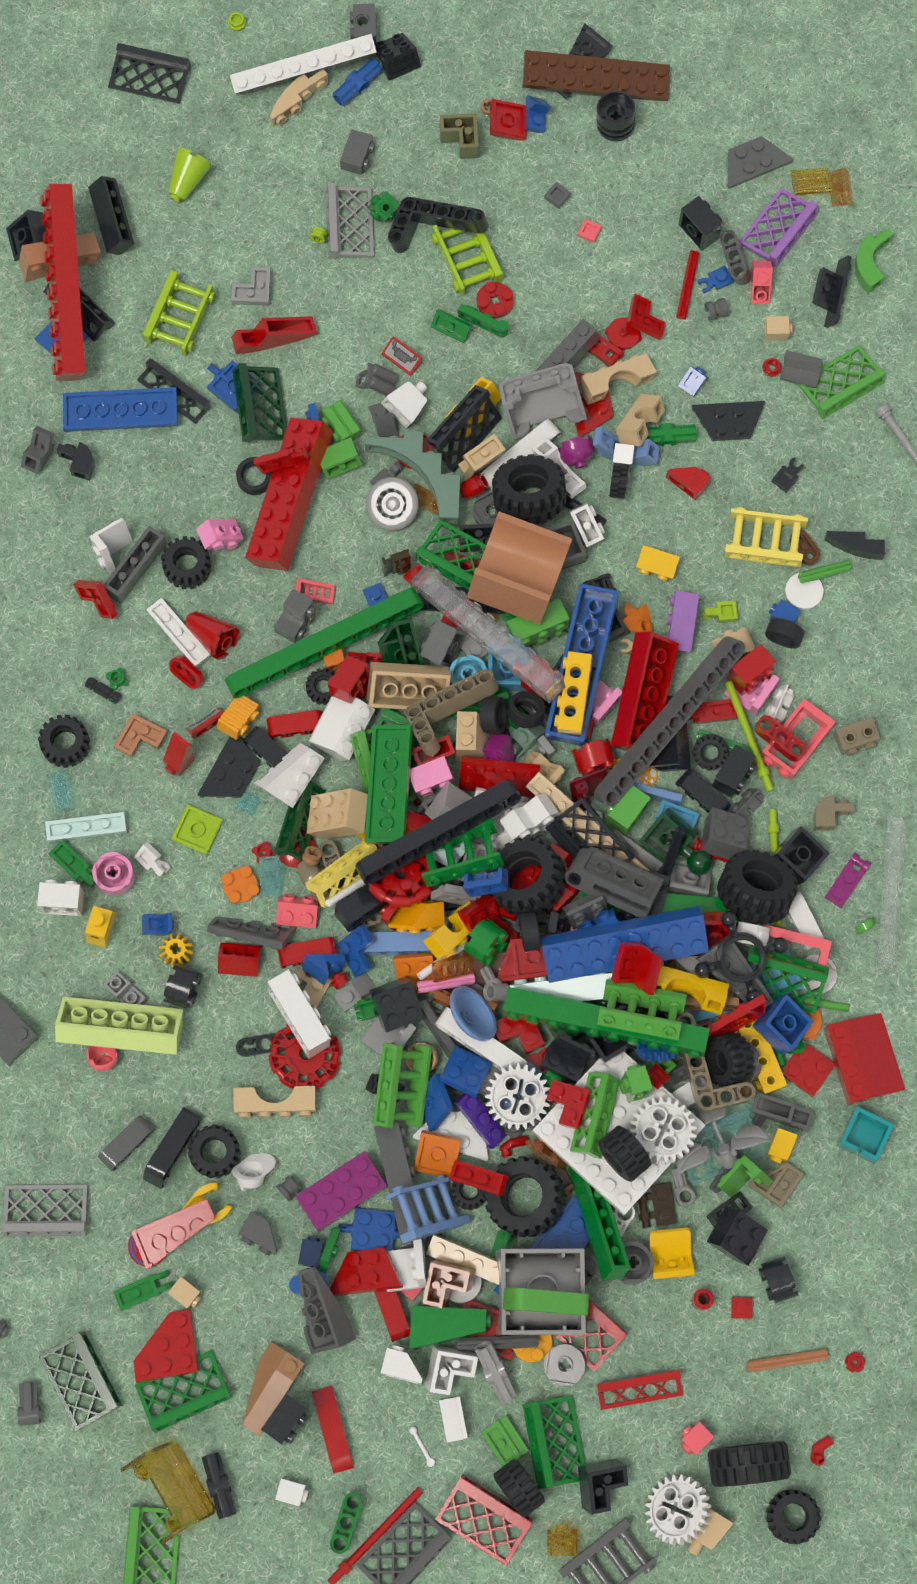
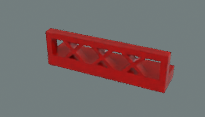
[596,1370,683,1410]

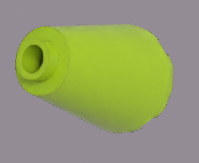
[168,147,211,203]

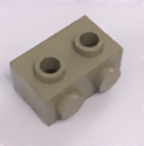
[833,717,881,756]

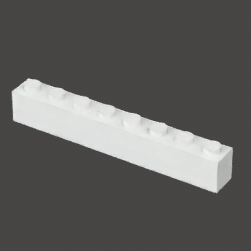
[229,34,376,93]

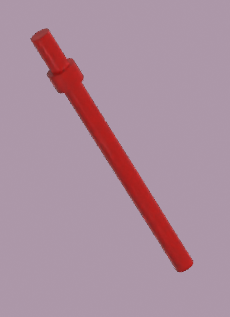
[327,1487,423,1584]

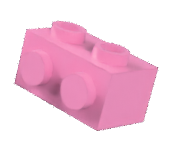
[196,519,244,550]

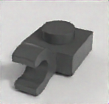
[370,462,402,495]

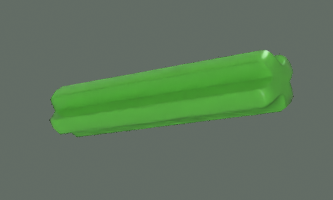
[798,560,852,583]

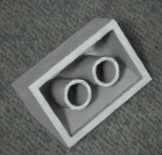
[425,781,483,845]

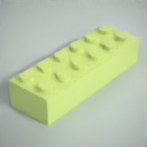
[55,997,183,1055]

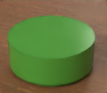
[855,917,875,934]

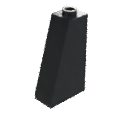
[649,696,691,772]

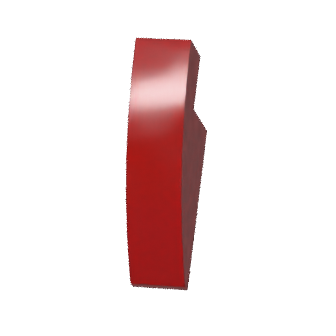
[231,316,317,354]

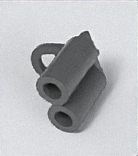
[356,363,397,396]

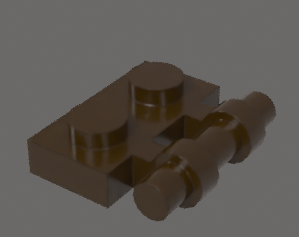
[636,1183,677,1229]

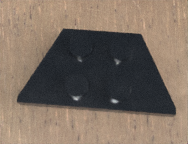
[692,401,765,441]
[198,736,259,798]

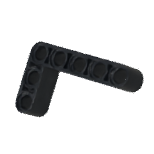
[388,197,489,253]

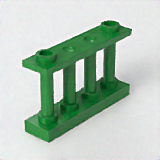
[422,818,504,887]

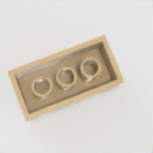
[367,662,451,709]

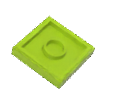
[171,804,223,855]

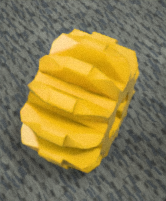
[159,933,193,967]

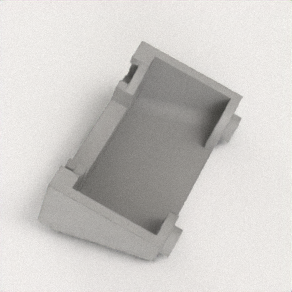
[499,363,587,440]

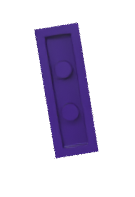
[455,1093,506,1149]

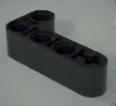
[143,1107,202,1189]

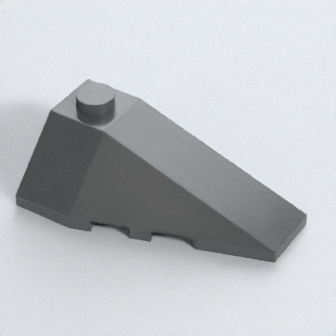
[298,1267,356,1354]

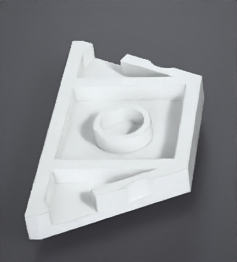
[413,1111,488,1162]

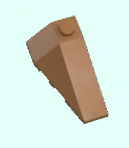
[242,1342,306,1436]

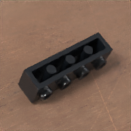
[88,176,134,255]

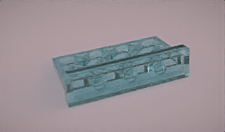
[686,1108,767,1186]

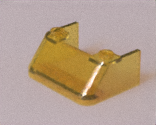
[120,1441,215,1544]

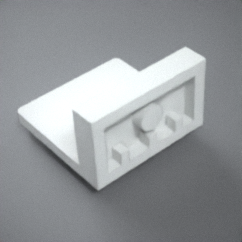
[387,1239,427,1292]

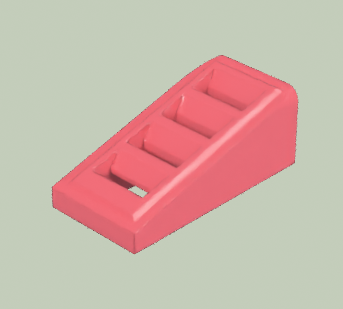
[294,578,335,604]

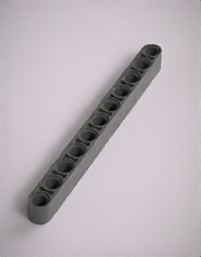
[594,636,745,806]

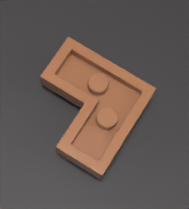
[114,713,168,757]

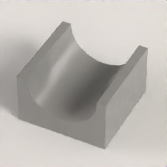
[495,1249,586,1335]

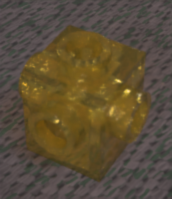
[547,1525,578,1556]

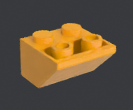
[388,900,445,933]

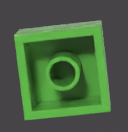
[606,786,650,836]

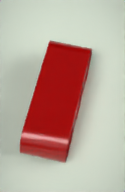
[266,710,323,739]
[755,715,806,762]
[277,937,337,968]
[374,1290,410,1342]

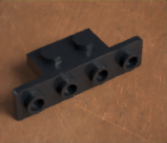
[812,255,852,328]

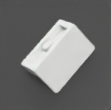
[439,1396,468,1443]

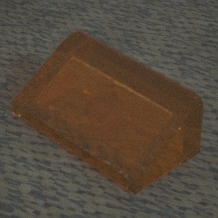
[827,167,854,207]

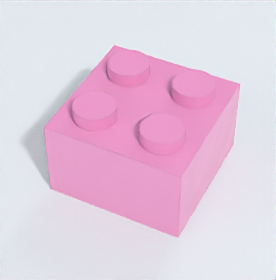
[410,756,455,798]

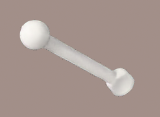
[409,1426,435,1467]

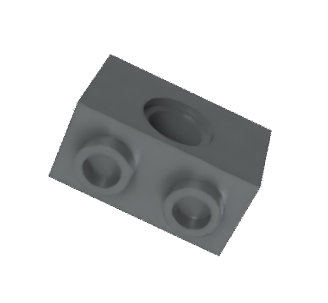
[349,3,376,45]

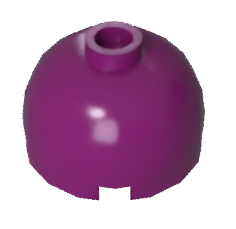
[557,435,595,469]

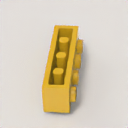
[734,1019,787,1095]

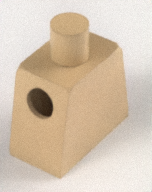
[686,1508,733,1557]

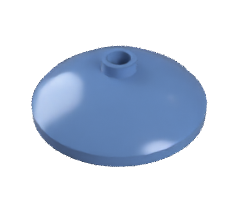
[450,986,497,1042]

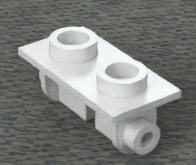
[765,685,794,724]

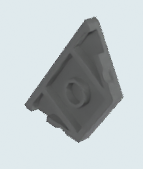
[728,136,793,189]

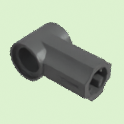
[17,1383,41,1426]

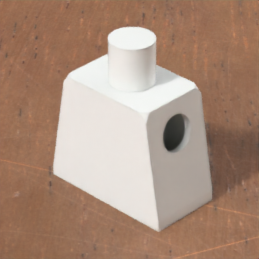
[381,381,427,428]

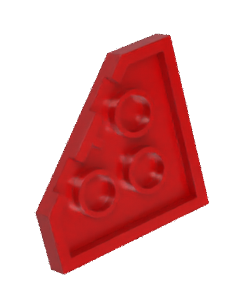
[133,1309,198,1383]

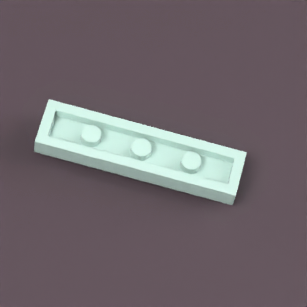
[45,812,127,842]

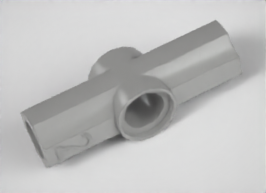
[475,1340,517,1403]

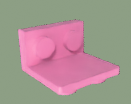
[724,674,780,716]
[591,680,622,727]

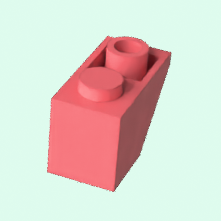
[751,260,773,304]

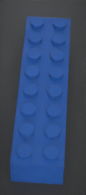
[545,583,619,746]
[540,906,709,983]

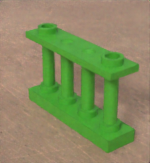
[597,979,687,1040]
[373,1043,432,1128]

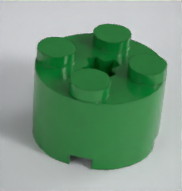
[464,918,509,967]

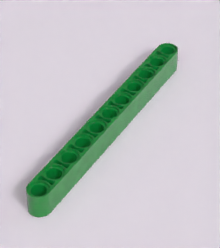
[225,587,424,698]

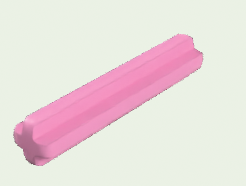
[416,973,475,993]

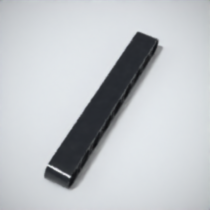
[355,780,521,885]

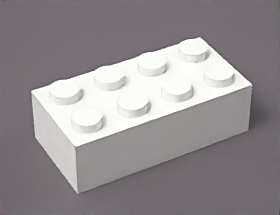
[267,969,331,1059]

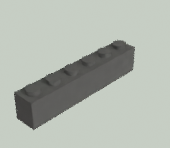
[374,1121,429,1249]

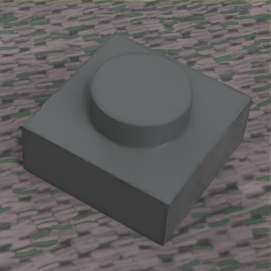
[544,182,571,209]

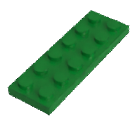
[365,725,413,844]

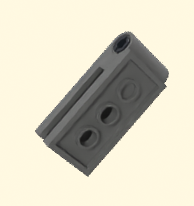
[565,847,664,917]

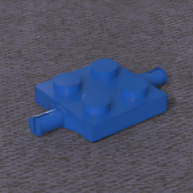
[207,360,261,413]
[339,1208,400,1251]

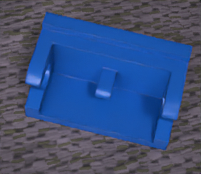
[463,867,508,897]

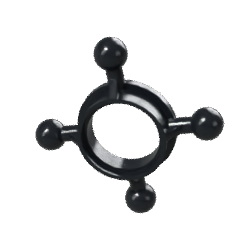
[694,911,788,1002]

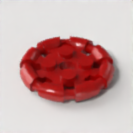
[369,845,434,908]
[268,1023,341,1090]

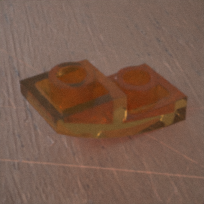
[413,484,439,516]
[526,1139,567,1171]

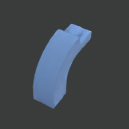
[593,427,660,466]

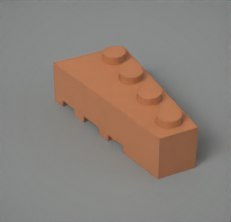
[19,233,101,283]

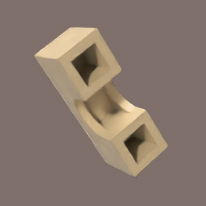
[616,394,665,446]

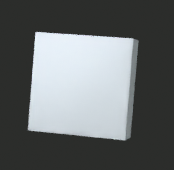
[613,443,635,465]

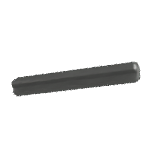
[456,1335,539,1351]

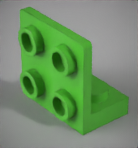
[717,1155,773,1197]

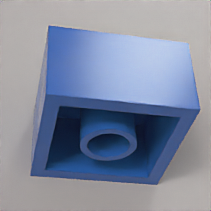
[752,994,814,1054]

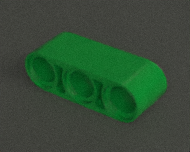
[330,1492,363,1554]

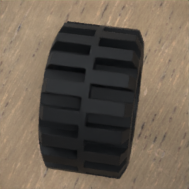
[161,536,211,589]
[38,714,90,768]
[704,1032,755,1087]
[188,1125,241,1178]
[598,1126,651,1182]
[493,1458,545,1518]
[766,1490,822,1544]

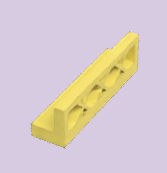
[305,840,377,908]

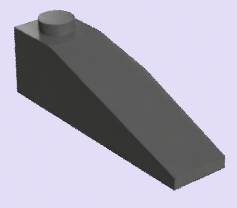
[0,998,39,1066]

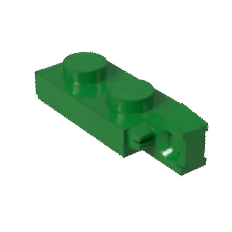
[48,840,96,888]

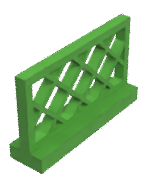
[798,345,886,420]
[350,724,416,802]
[123,1506,181,1584]

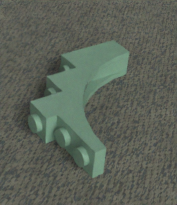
[365,429,460,525]

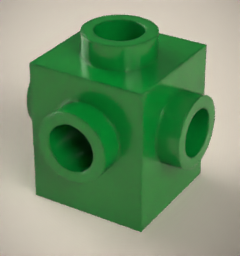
[367,191,400,221]

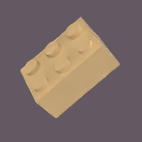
[307,788,368,840]

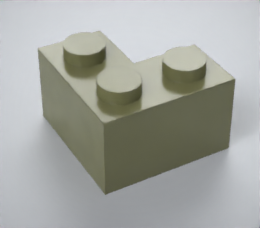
[439,113,479,159]

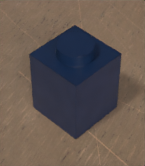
[298,1236,323,1268]

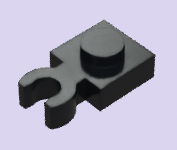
[771,458,804,493]

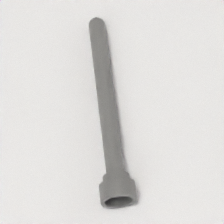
[875,403,917,464]

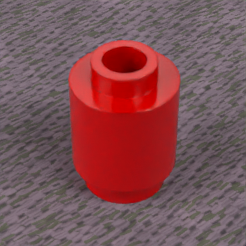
[460,474,489,500]
[691,1288,714,1311]

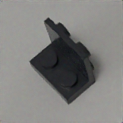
[374,33,421,81]
[540,1034,596,1084]

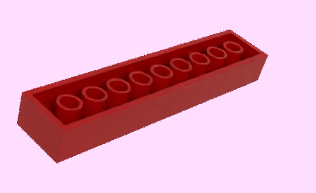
[40,184,86,381]

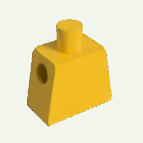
[85,906,117,948]

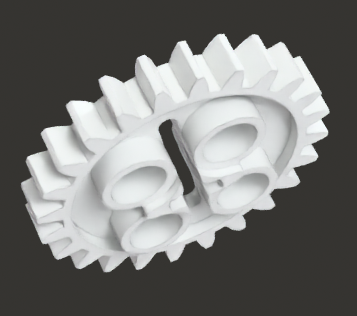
[484,1063,550,1130]
[630,1097,697,1165]
[645,1474,712,1546]

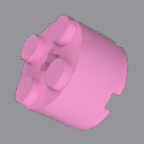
[92,852,135,896]

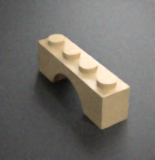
[578,353,657,405]
[233,1086,316,1118]

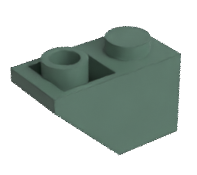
[510,724,546,762]

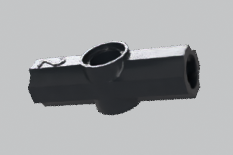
[201,1452,237,1520]

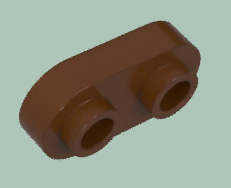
[789,530,820,566]

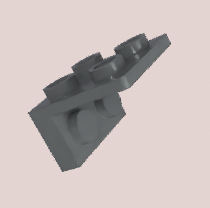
[562,895,608,930]

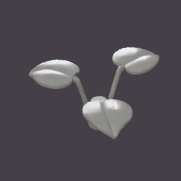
[677,1103,769,1174]

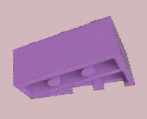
[665,591,699,652]

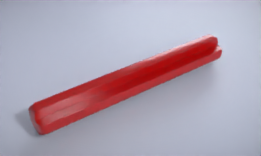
[676,250,699,320]

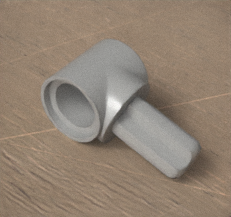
[480,966,509,1001]
[671,1168,695,1208]

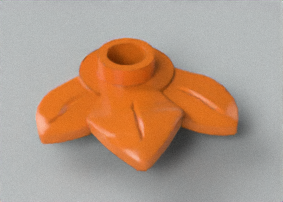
[623,603,652,632]

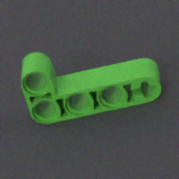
[503,1288,589,1316]

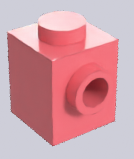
[680,1422,714,1455]

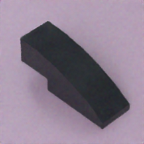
[824,531,885,560]

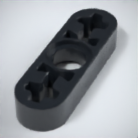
[236,1033,293,1057]

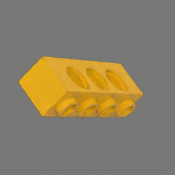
[554,651,593,736]

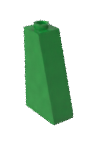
[409,1306,491,1350]

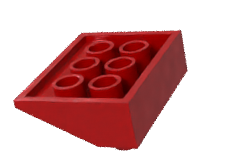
[824,1013,905,1106]

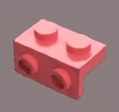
[276,894,319,928]

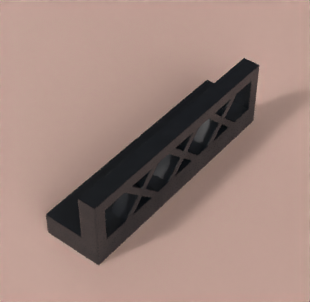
[43,283,115,342]
[137,358,210,424]

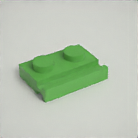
[481,1415,529,1467]

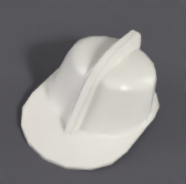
[232,1153,276,1191]

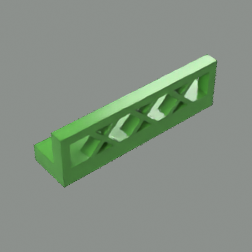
[570,1072,620,1159]

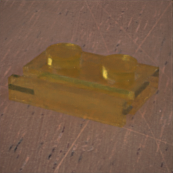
[790,168,832,195]

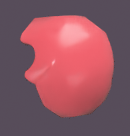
[86,1046,118,1071]

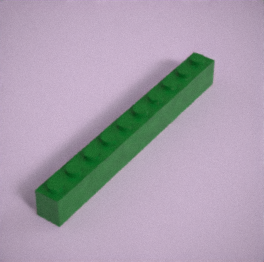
[503,987,710,1059]

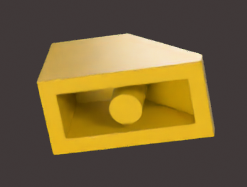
[766,1128,797,1164]

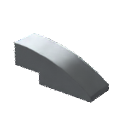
[751,1092,814,1132]

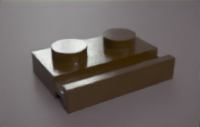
[382,549,411,577]

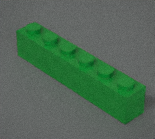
[568,1167,631,1281]

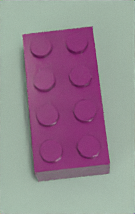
[295,1151,387,1233]

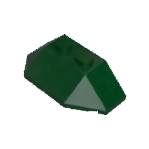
[378,617,425,665]

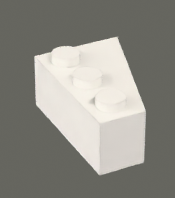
[254,743,324,808]

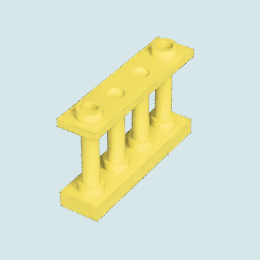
[725,507,808,568]

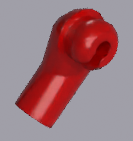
[499,1135,528,1157]
[810,1435,834,1466]

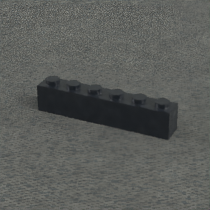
[334,860,444,932]

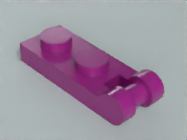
[824,852,871,908]

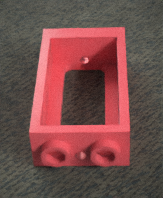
[761,699,836,779]
[751,924,832,970]

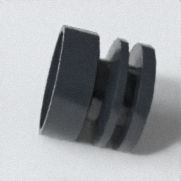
[596,91,635,141]

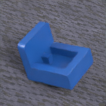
[142,913,174,936]

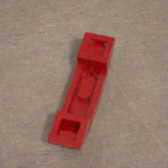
[312,1386,354,1474]

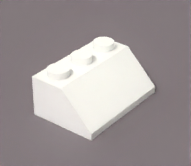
[308,696,375,761]

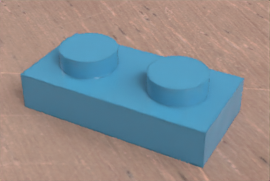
[655,800,700,829]

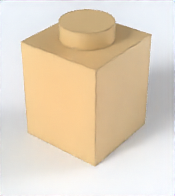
[764,316,793,341]
[168,1276,202,1309]

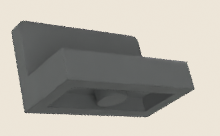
[780,351,823,388]

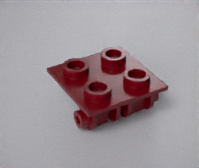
[569,768,607,810]

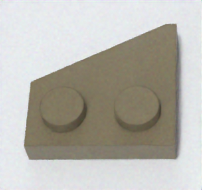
[748,1163,804,1209]

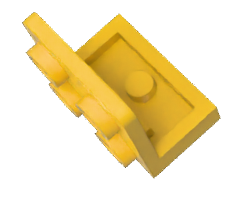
[649,1227,695,1279]

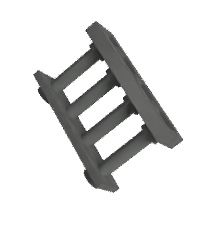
[558,1518,657,1584]

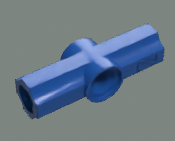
[332,59,382,107]

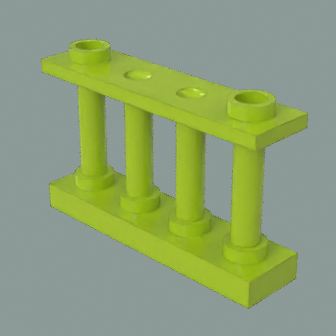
[431,221,503,297]
[142,270,216,357]

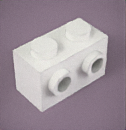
[569,503,605,547]

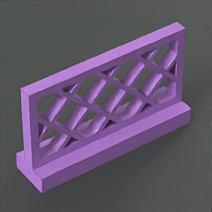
[741,188,818,268]

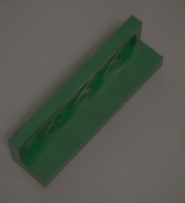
[274,781,325,861]

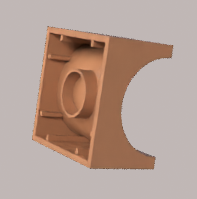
[467,512,572,625]

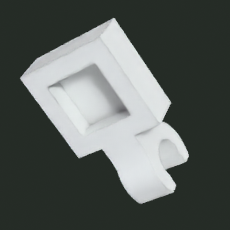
[134,842,171,876]

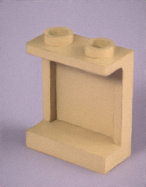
[458,434,506,479]

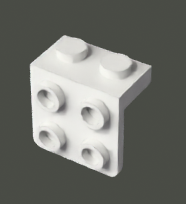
[89,518,133,574]

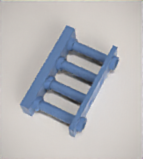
[385,1175,471,1243]

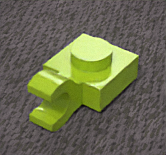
[702,600,738,623]

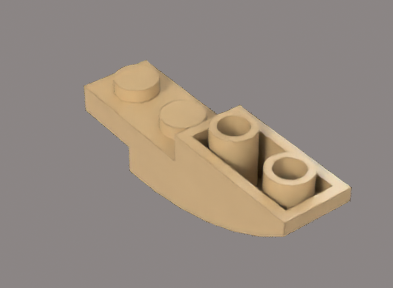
[270,69,328,127]

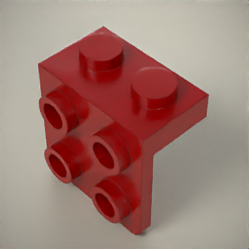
[611,942,662,995]

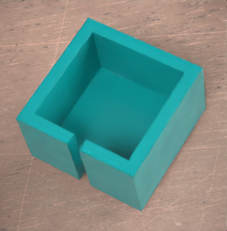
[837,1106,894,1164]

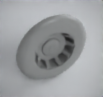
[366,477,418,531]

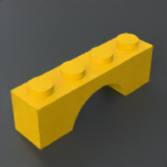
[656,966,729,1015]

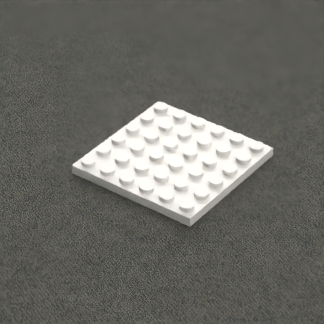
[532,1052,706,1216]

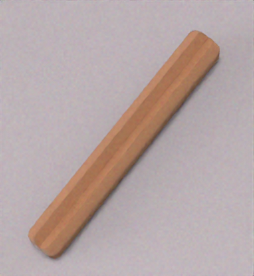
[747,1349,828,1373]

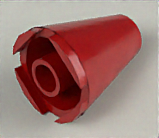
[186,611,240,660]

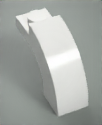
[531,437,587,498]

